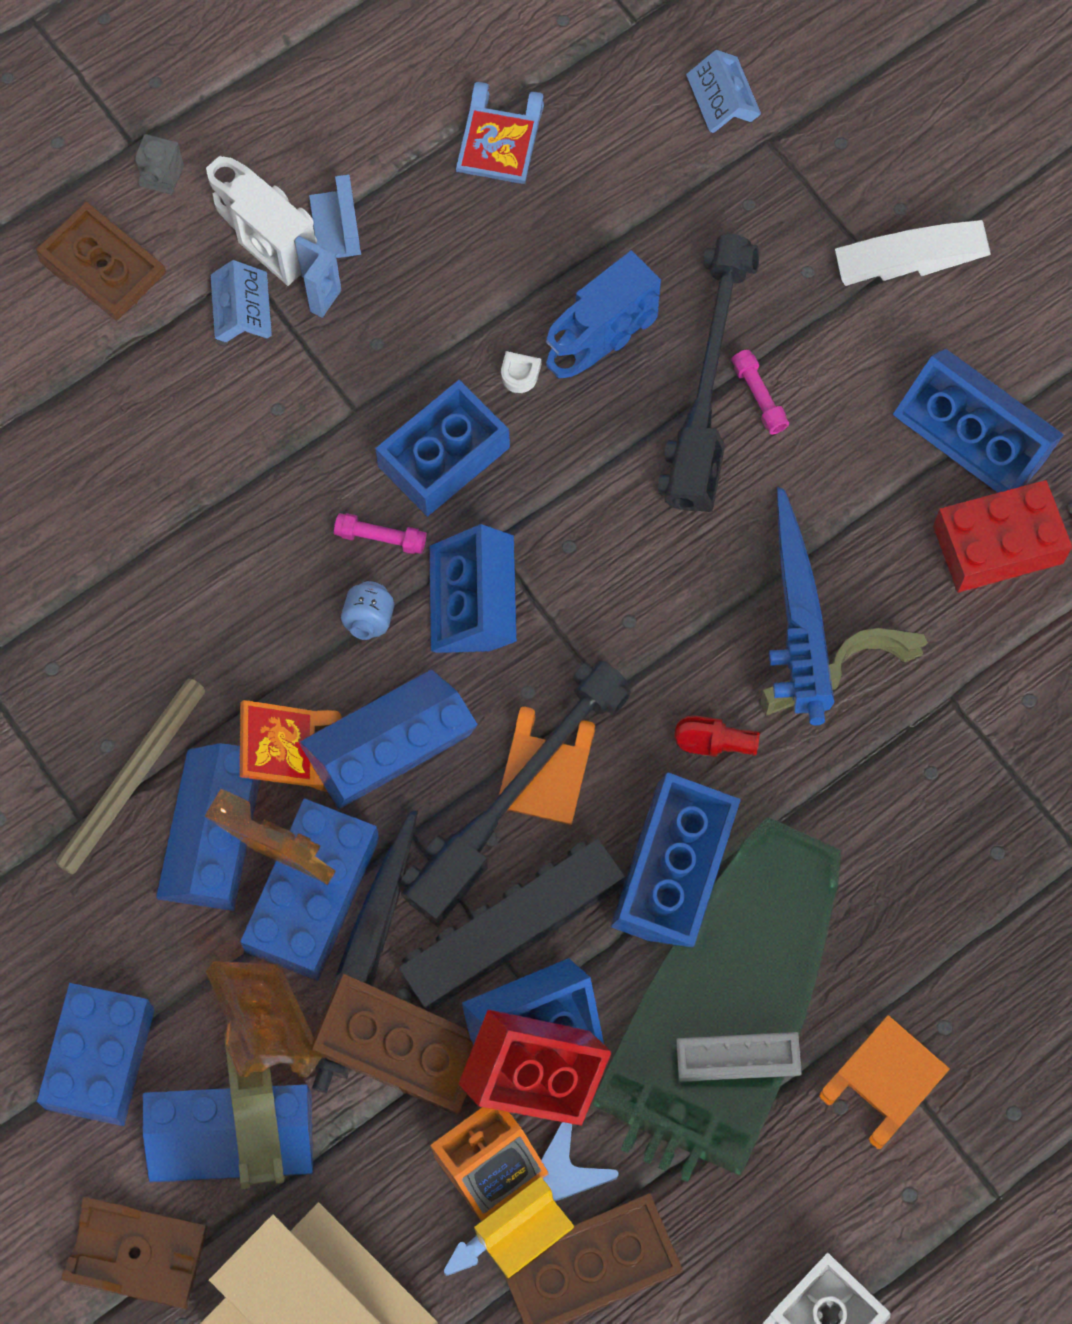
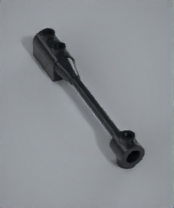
[658,234,759,512]
[400,660,631,927]

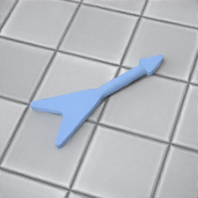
[444,1122,618,1275]

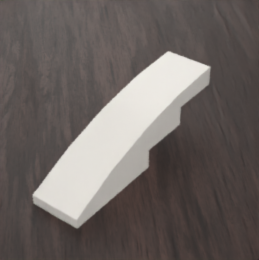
[835,220,991,286]

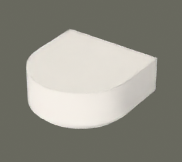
[501,351,541,393]

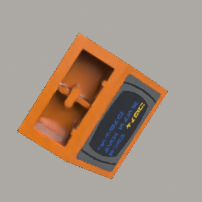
[430,1107,549,1222]

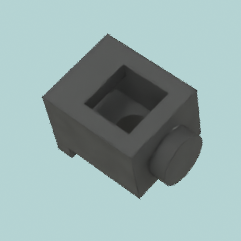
[135,134,184,195]

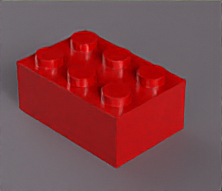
[933,480,1072,593]
[459,1010,611,1126]

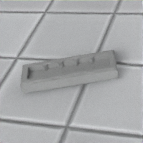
[677,1032,801,1082]

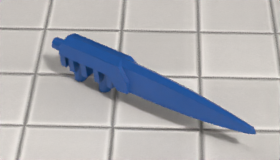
[769,487,834,725]

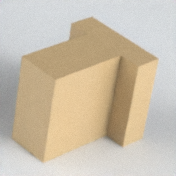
[200,1202,438,1324]

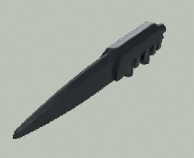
[308,811,418,1093]

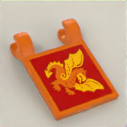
[240,700,341,792]

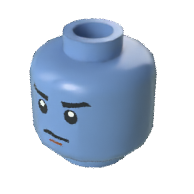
[341,581,394,640]

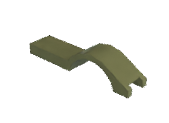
[760,628,928,716]
[224,1027,284,1189]

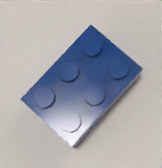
[375,380,510,517]
[37,983,155,1126]

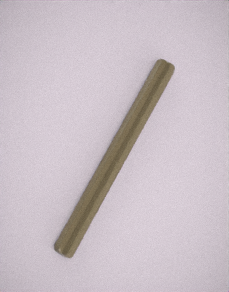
[56,678,205,874]

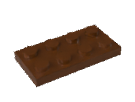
[309,973,473,1115]
[504,1193,683,1324]

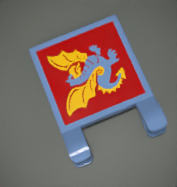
[456,82,544,184]

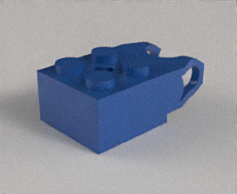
[546,250,661,379]

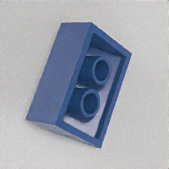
[430,524,517,653]
[462,958,604,1045]

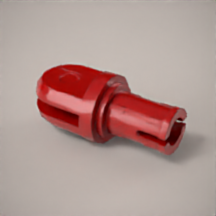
[674,715,760,757]

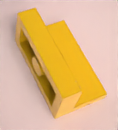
[474,1177,574,1278]

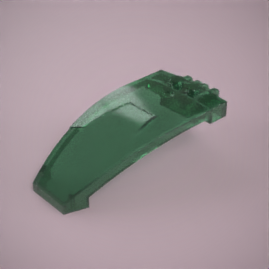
[592,817,841,1182]

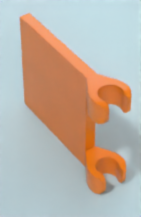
[499,707,595,825]
[819,1015,950,1149]

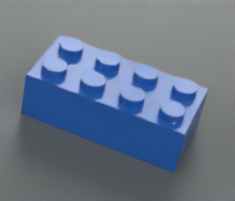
[240,799,379,981]

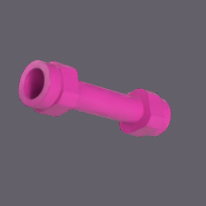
[731,350,789,435]
[334,513,427,554]

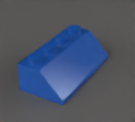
[893,349,1064,493]
[299,669,478,810]
[156,743,260,911]
[610,772,741,947]
[143,1085,313,1183]

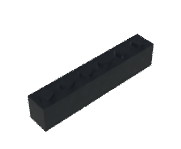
[399,839,625,1012]

